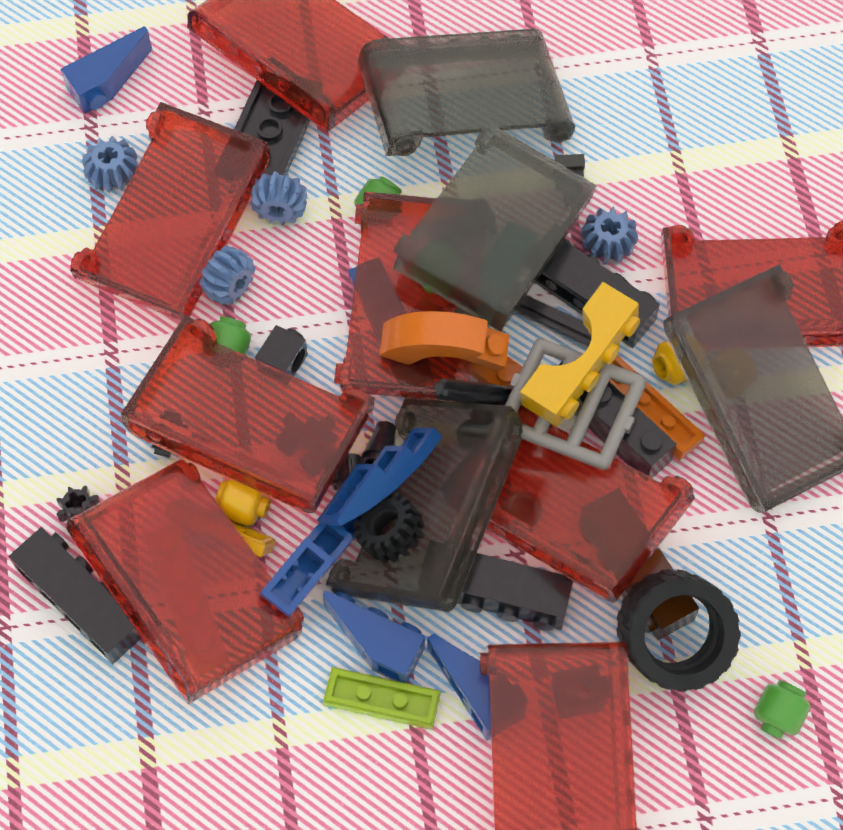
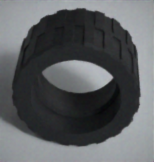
[616,569,741,692]

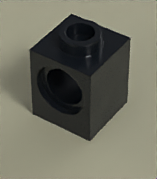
[255,325,308,387]

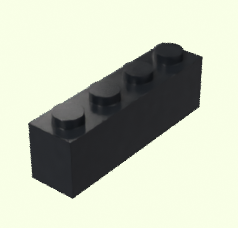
[523,231,660,349]
[557,350,677,483]
[8,527,145,664]
[420,541,574,631]

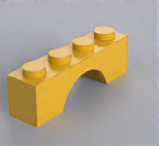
[520,282,640,427]

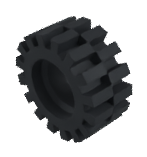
[353,492,425,563]

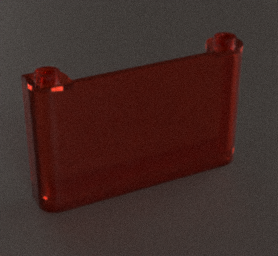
[187,0,406,132]
[70,101,270,322]
[334,191,488,404]
[661,221,843,350]
[121,315,375,513]
[441,403,695,603]
[66,459,304,705]
[480,642,637,830]

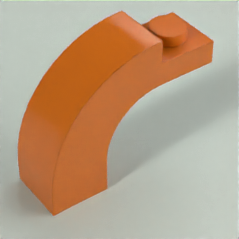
[379,311,509,371]

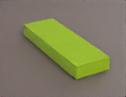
[323,667,441,730]

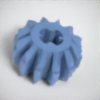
[82,135,139,193]
[251,171,307,225]
[581,206,638,265]
[199,245,256,305]

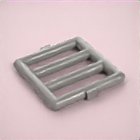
[497,338,647,470]

